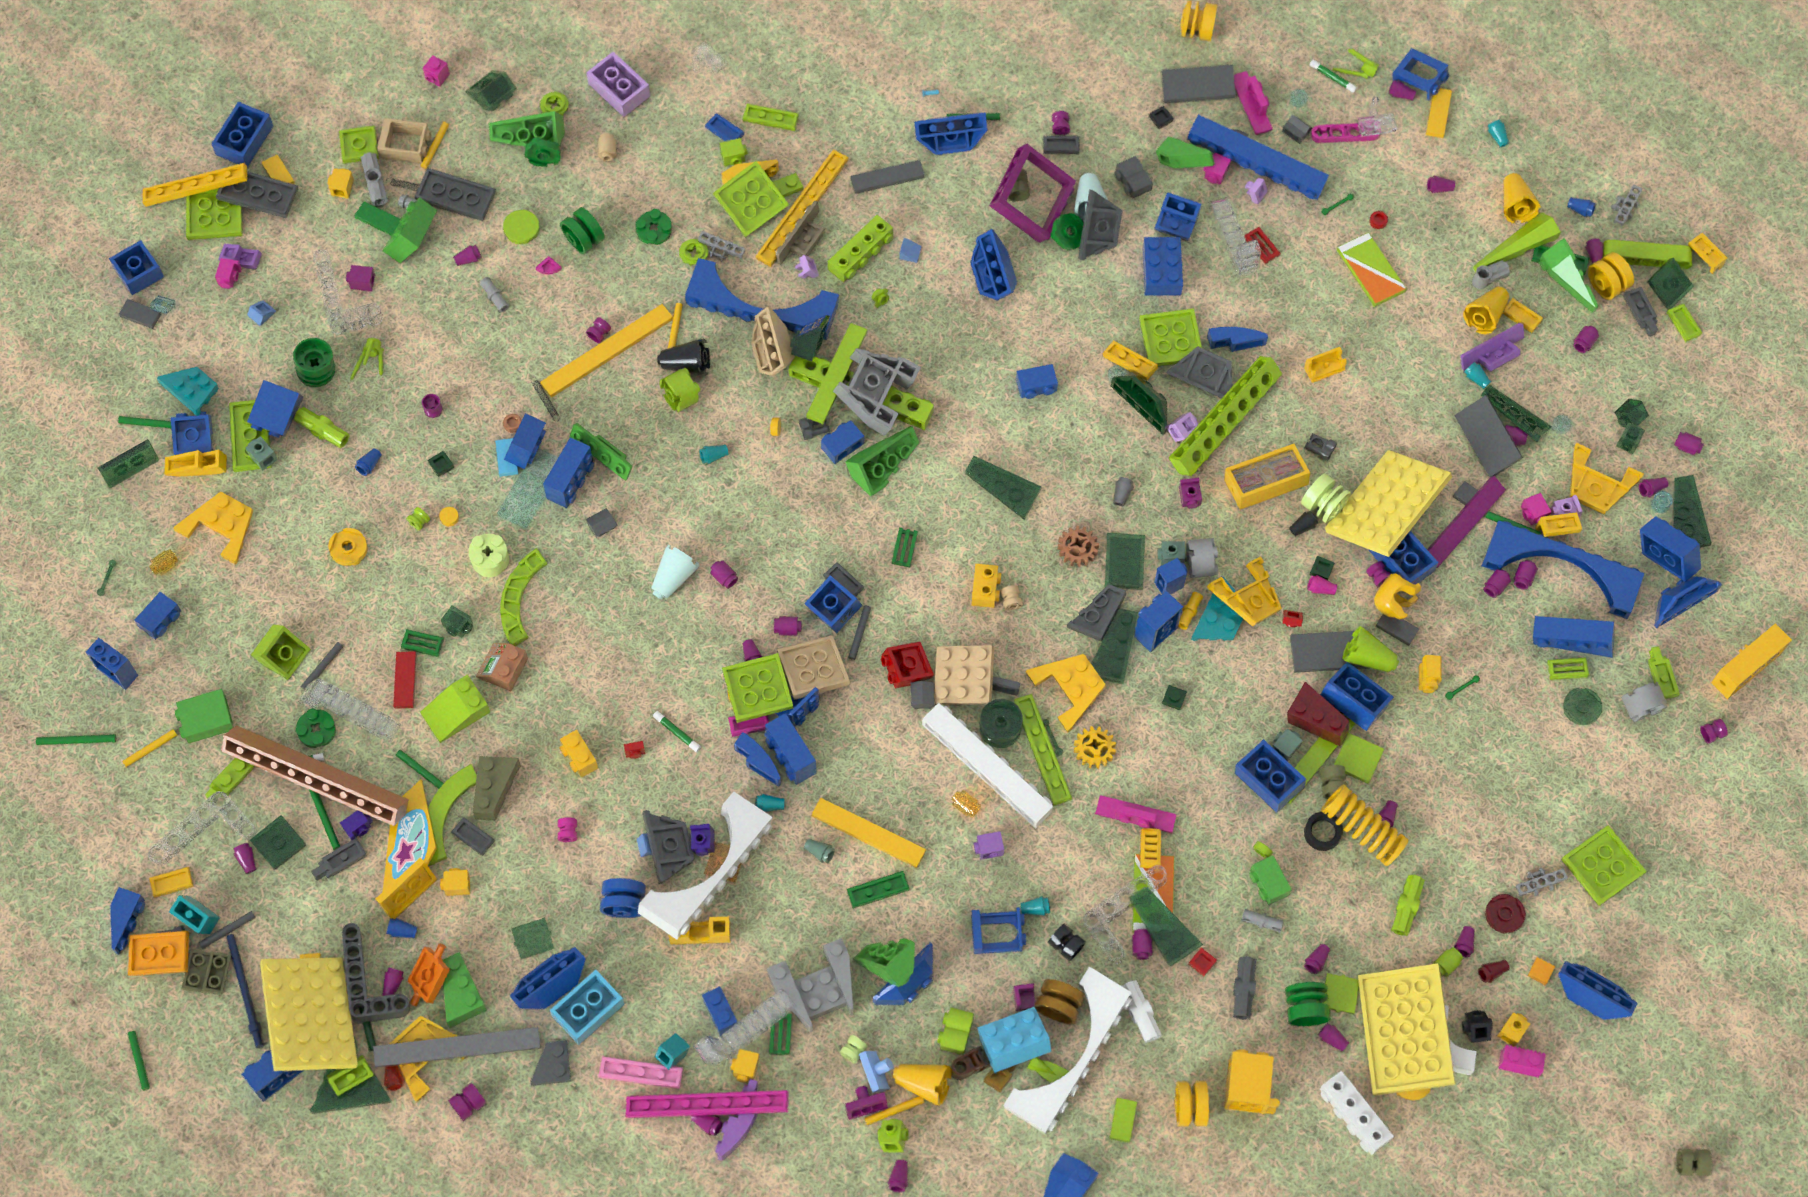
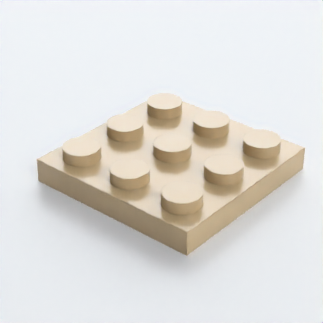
[777,635,850,700]
[934,645,994,705]

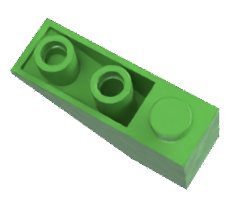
[1156,136,1215,168]

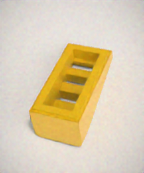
[1140,828,1161,869]

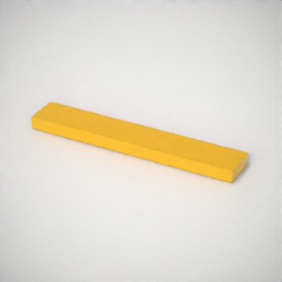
[143,163,247,207]
[811,798,926,868]

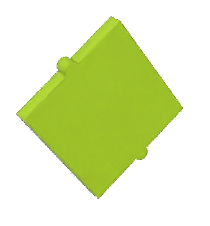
[1323,973,1359,1014]

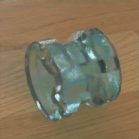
[1651,491,1673,514]

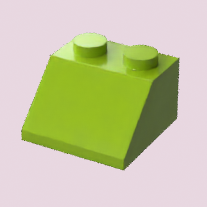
[251,624,311,680]

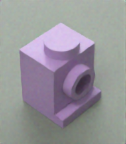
[1167,412,1198,442]
[1550,495,1583,517]

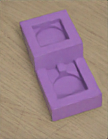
[218,244,262,269]

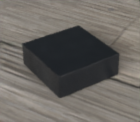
[1149,105,1174,129]

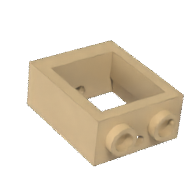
[377,118,431,163]

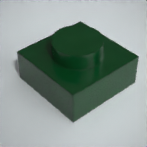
[428,450,454,477]
[1309,556,1335,580]
[1162,685,1187,710]

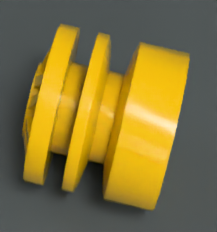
[1180,0,1218,42]

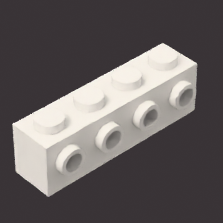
[1320,1071,1394,1155]

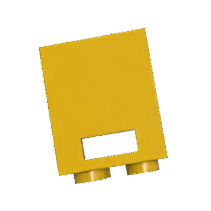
[1224,1049,1280,1114]

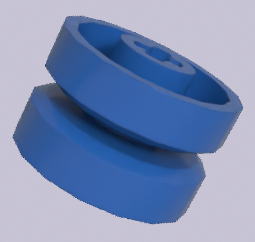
[600,878,646,918]

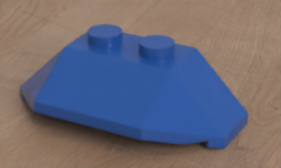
[914,112,988,155]
[970,229,1017,301]
[1654,576,1722,628]
[873,942,933,1005]
[510,947,586,1009]
[1558,961,1637,1020]

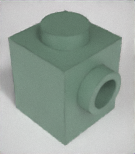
[245,436,278,471]
[1157,541,1186,566]
[1272,728,1303,761]

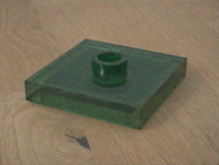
[1647,258,1694,310]
[250,815,306,870]

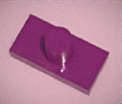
[845,1086,888,1120]

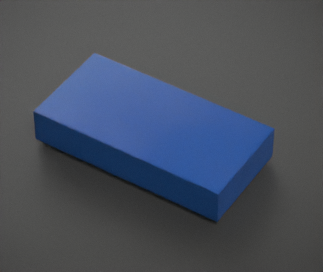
[705,113,744,141]

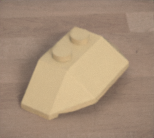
[751,306,795,376]

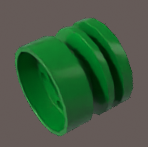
[293,338,335,387]
[1285,982,1331,1027]

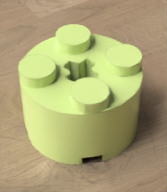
[469,534,509,577]

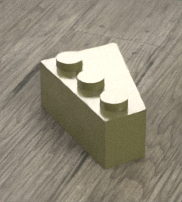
[473,756,521,820]

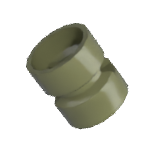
[1007,169,1030,202]
[1319,765,1347,799]
[1676,1149,1712,1176]

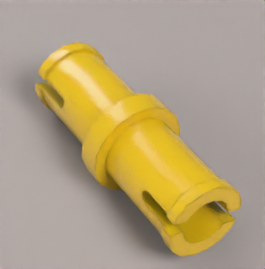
[1178,592,1203,630]

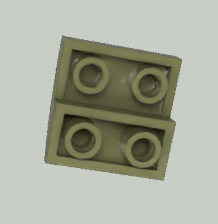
[181,949,231,995]

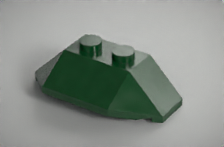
[1110,376,1167,435]

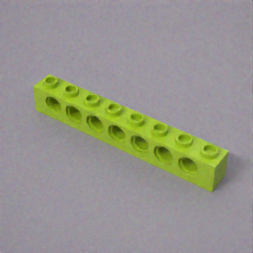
[789,350,934,431]
[1169,356,1282,476]

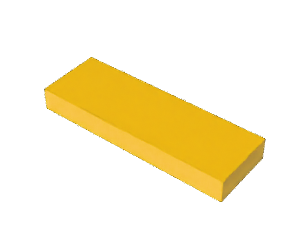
[1426,88,1452,138]
[1102,340,1158,381]

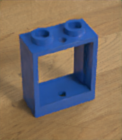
[86,638,139,690]

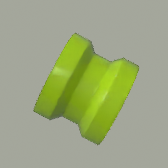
[406,507,431,531]

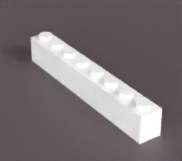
[922,703,1053,828]

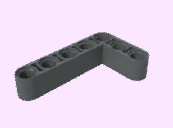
[342,923,410,1023]

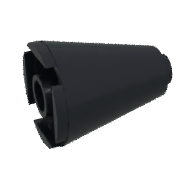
[657,339,710,376]

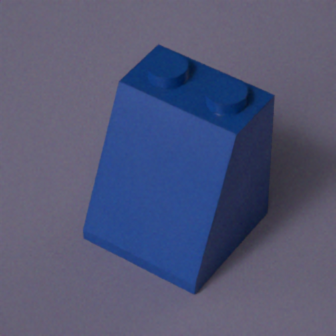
[247,380,304,438]

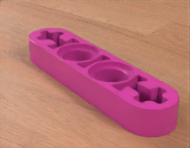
[1311,123,1381,143]

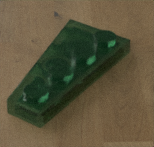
[1481,385,1552,442]
[965,456,1041,520]
[1673,475,1712,548]
[1128,887,1203,966]

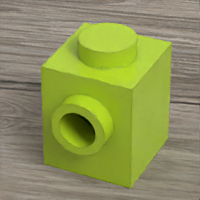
[720,138,748,167]

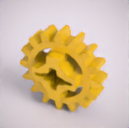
[1074,726,1116,769]

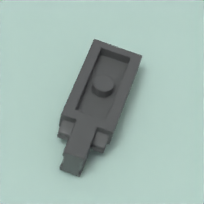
[1623,287,1658,337]
[311,838,367,881]

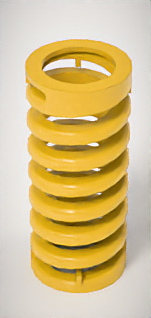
[1321,784,1409,866]

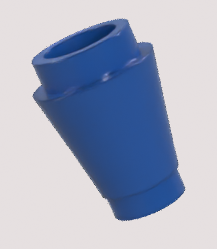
[1567,197,1596,217]
[355,448,382,476]
[386,918,417,938]

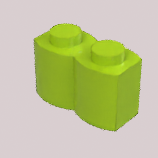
[937,1007,974,1055]

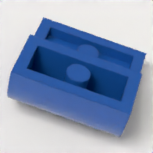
[1155,192,1202,241]

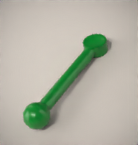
[1321,193,1354,215]
[1445,675,1480,700]

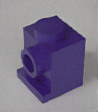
[340,810,373,841]
[690,824,715,856]

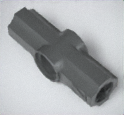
[1233,956,1257,1020]

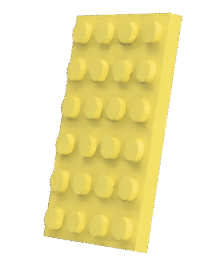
[1325,450,1452,557]
[260,958,358,1071]
[1358,964,1456,1096]

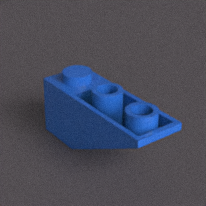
[110,887,145,955]

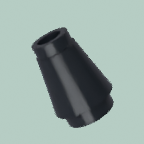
[1289,511,1318,537]

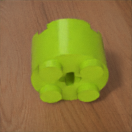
[659,368,701,412]

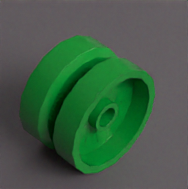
[560,207,605,255]

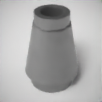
[1113,477,1134,507]

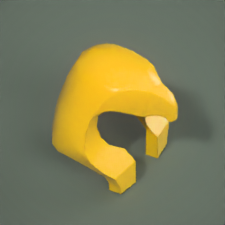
[1374,573,1421,619]

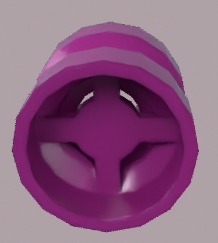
[1052,111,1070,135]
[586,317,611,343]
[422,394,443,418]
[1366,561,1390,588]
[1700,719,1728,744]

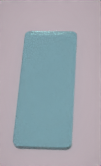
[497,448,558,528]

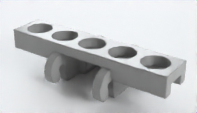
[1611,184,1643,226]
[698,231,746,262]
[1515,867,1568,896]

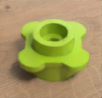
[872,288,890,308]

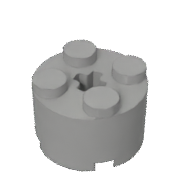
[1186,538,1218,578]
[1621,682,1667,722]

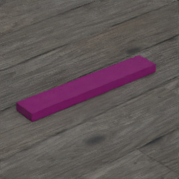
[1427,476,1506,568]

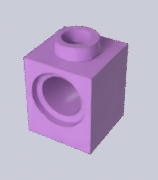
[974,831,1004,860]

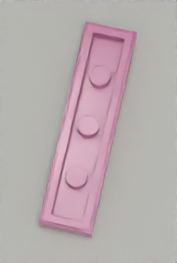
[599,1056,683,1089]

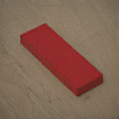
[393,652,416,708]

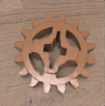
[1057,526,1099,567]

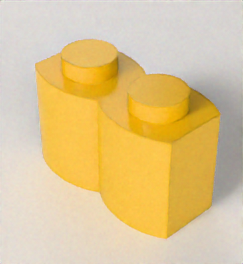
[1419,655,1442,693]

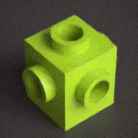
[878,1119,909,1153]

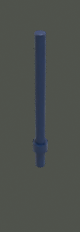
[226,934,264,1049]

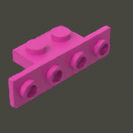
[1234,71,1273,135]
[1095,795,1176,833]

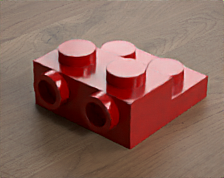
[881,641,934,689]

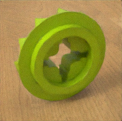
[540,92,569,116]
[679,239,708,266]

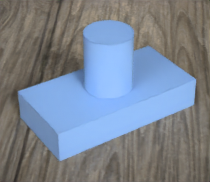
[859,1051,893,1092]

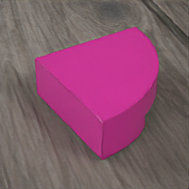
[536,256,562,274]

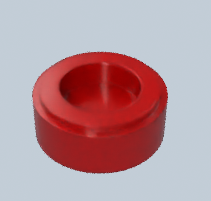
[1369,211,1388,229]

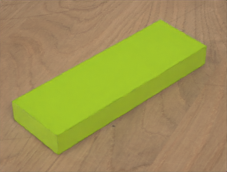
[743,104,799,131]

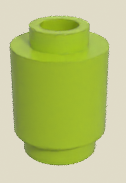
[1433,947,1463,977]

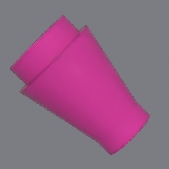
[1307,575,1337,595]

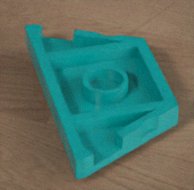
[157,367,219,416]
[1191,576,1243,641]

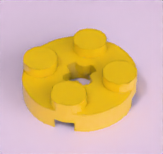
[328,528,368,566]

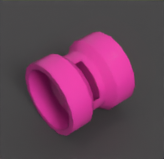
[557,817,577,842]

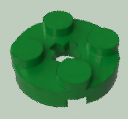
[524,138,561,167]
[635,209,672,245]
[1051,213,1084,251]
[296,708,336,748]

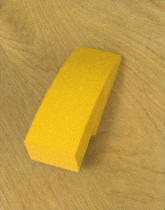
[165,450,227,476]

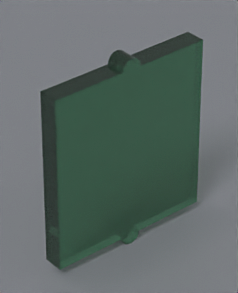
[511,918,554,959]

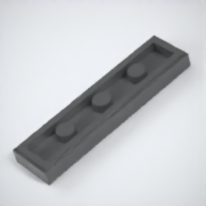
[850,160,925,194]

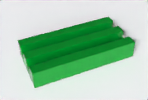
[892,527,918,567]
[401,629,444,657]
[769,1013,792,1055]

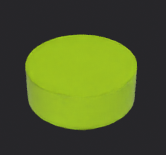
[1253,841,1273,859]

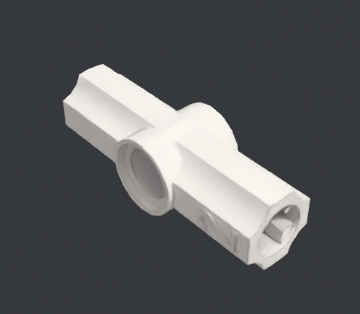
[1122,980,1162,1043]

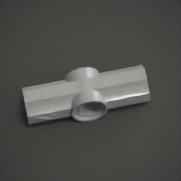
[361,152,388,207]

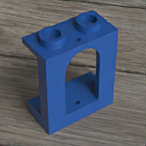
[1393,48,1449,100]
[971,907,1026,954]

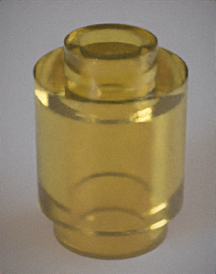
[149,549,179,576]
[951,790,981,818]

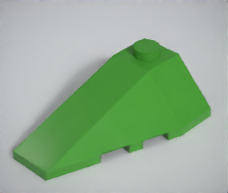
[1539,238,1598,313]
[845,426,919,496]
[853,938,915,987]

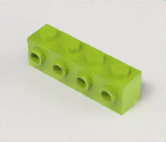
[827,214,893,283]

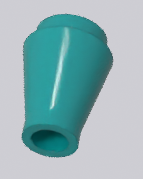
[1488,120,1510,148]
[1464,362,1492,389]
[699,444,729,464]
[755,793,784,812]
[1021,896,1050,916]

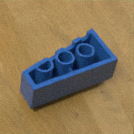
[1533,616,1615,658]

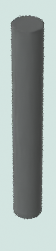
[848,605,871,660]
[300,642,343,691]
[198,911,256,949]

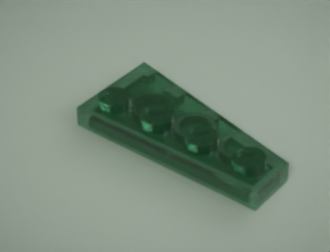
[1091,608,1138,684]

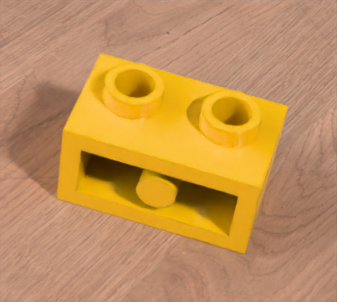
[971,563,1001,608]
[559,729,598,778]

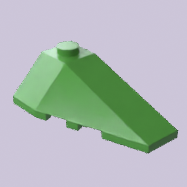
[489,111,565,147]

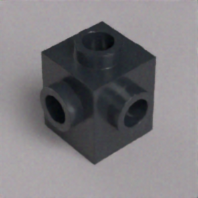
[1462,1010,1493,1043]

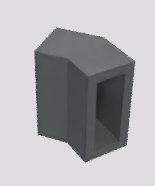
[1282,115,1312,144]
[586,508,618,538]
[910,681,934,709]

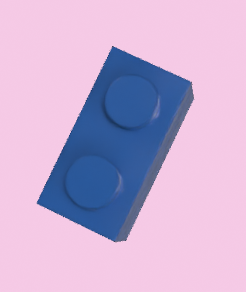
[1016,364,1058,399]
[821,420,865,464]
[1154,558,1188,595]
[134,592,181,640]
[702,986,738,1036]

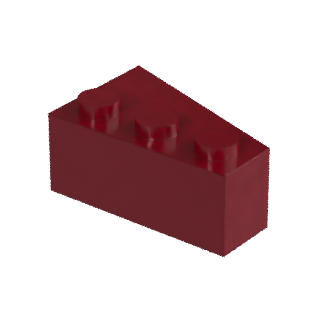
[1287,682,1349,746]

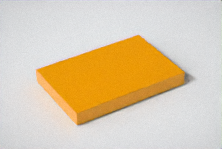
[128,931,189,976]

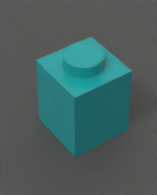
[654,1033,690,1070]

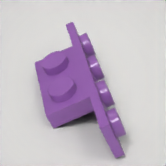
[1460,323,1524,372]

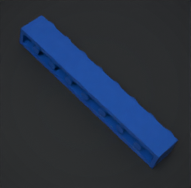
[1187,114,1329,200]

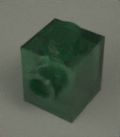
[1614,398,1649,429]
[1616,422,1645,454]
[441,605,473,638]

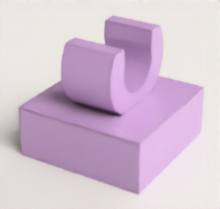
[1245,178,1267,204]
[795,255,819,278]

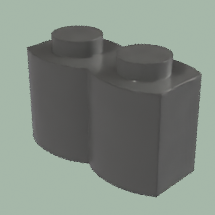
[1114,156,1153,198]

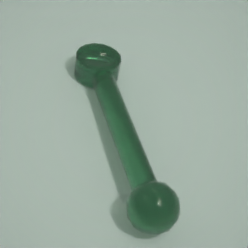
[97,559,116,596]
[1043,719,1063,756]

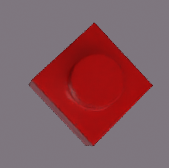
[1282,610,1303,628]
[623,741,645,759]
[1188,947,1217,977]

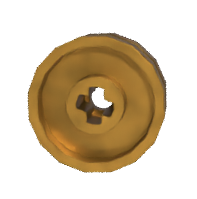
[1034,979,1085,1025]

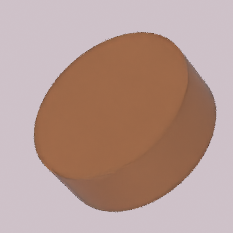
[503,414,522,433]

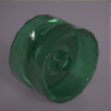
[979,699,1023,748]

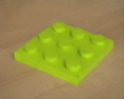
[712,161,789,238]
[186,188,243,240]
[1139,308,1202,366]
[722,653,793,723]
[1561,825,1647,906]

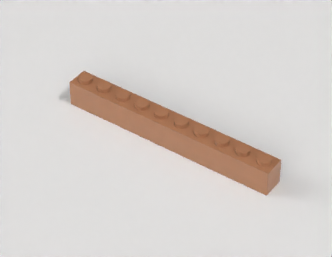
[221,725,409,826]

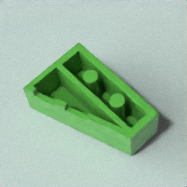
[382,197,437,263]
[442,952,487,1028]

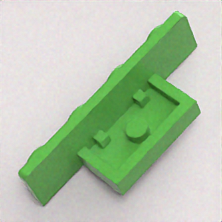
[569,423,633,481]

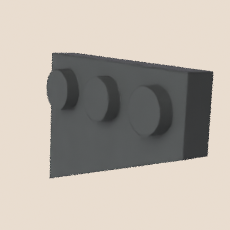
[1067,584,1126,642]

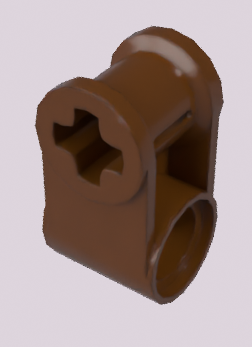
[951,1046,991,1080]

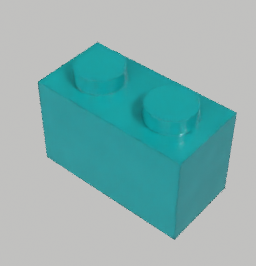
[169,895,221,935]

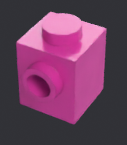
[423,55,450,87]
[1203,153,1231,185]
[1521,493,1551,526]

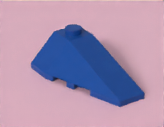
[1044,1153,1098,1197]

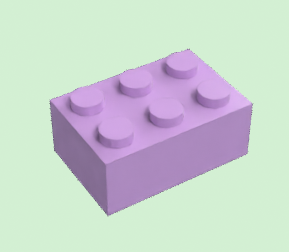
[586,52,650,117]

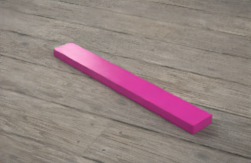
[626,1090,789,1118]

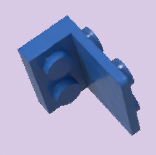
[776,687,819,727]

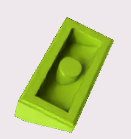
[327,1055,374,1096]

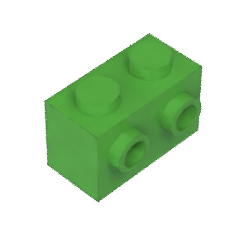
[1249,855,1292,905]

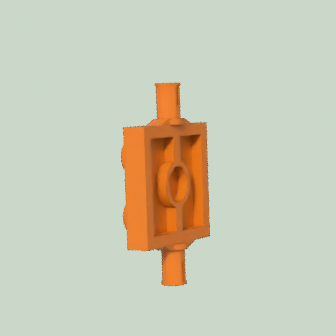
[407,943,450,1006]

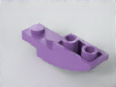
[715,1079,758,1160]

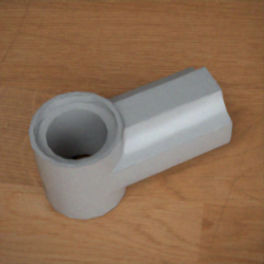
[1472,261,1510,289]

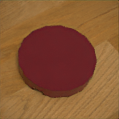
[1485,894,1526,934]

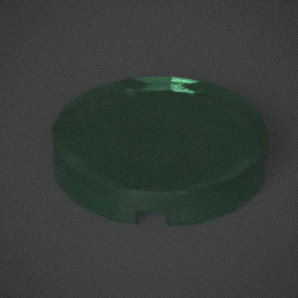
[1563,688,1602,726]

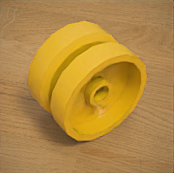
[1587,252,1634,300]
[1174,1081,1209,1127]

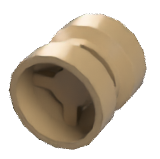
[1000,585,1023,611]

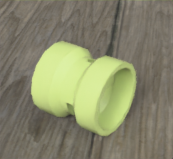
[839,1035,867,1064]

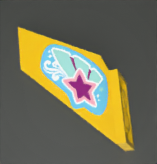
[375,779,437,919]

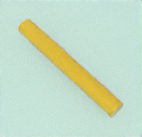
[420,122,449,169]
[668,303,683,348]
[122,729,177,767]
[864,1096,924,1125]

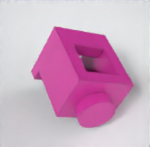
[215,258,242,289]

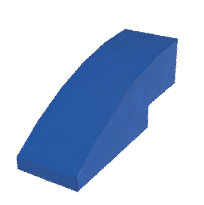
[1207,327,1268,352]
[734,732,781,787]

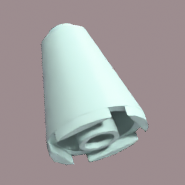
[1074,173,1108,222]
[651,545,700,600]

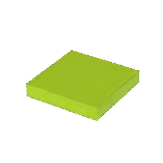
[339,125,379,164]
[1334,733,1384,784]

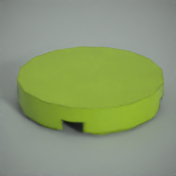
[503,210,540,244]

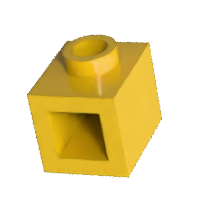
[328,168,354,198]
[440,868,470,896]
[1497,1012,1531,1047]
[730,1049,760,1083]

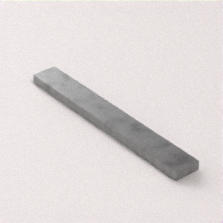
[373,1027,540,1068]

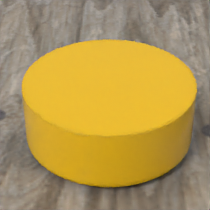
[770,417,781,436]
[439,507,459,527]

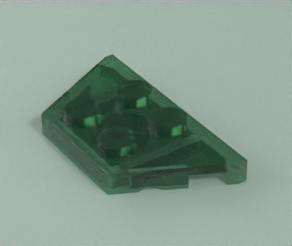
[310,1066,391,1114]

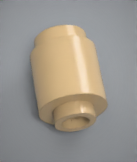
[598,133,616,161]

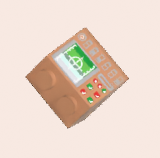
[476,643,528,691]

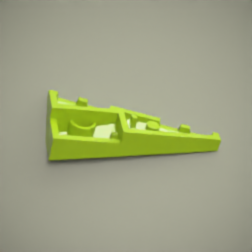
[1473,212,1561,272]

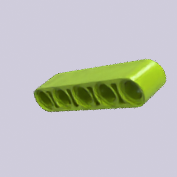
[1603,240,1692,269]

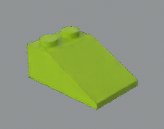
[420,674,490,743]

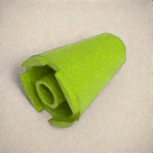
[1342,626,1399,673]

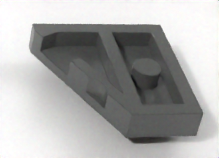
[531,1040,571,1086]

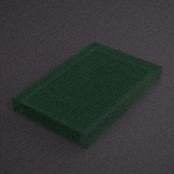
[97,439,159,488]
[1104,532,1145,590]

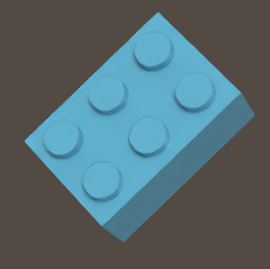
[550,970,625,1045]
[978,1007,1051,1073]

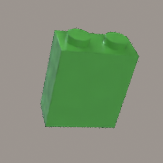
[175,689,234,743]

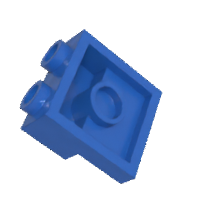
[171,411,213,455]

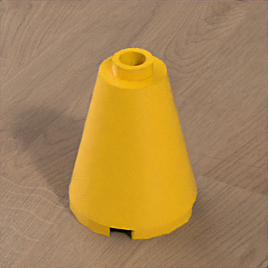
[1503,173,1540,223]
[1463,286,1509,334]
[893,1064,952,1106]

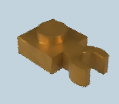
[983,1065,1016,1093]

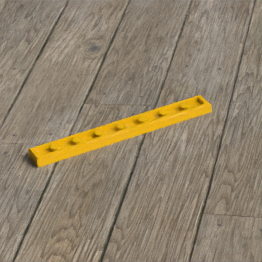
[755,149,848,267]
[540,304,673,398]

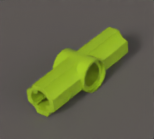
[294,407,350,449]
[1391,875,1425,936]

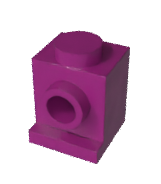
[1179,477,1202,509]

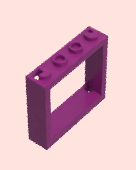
[989,144,1076,243]

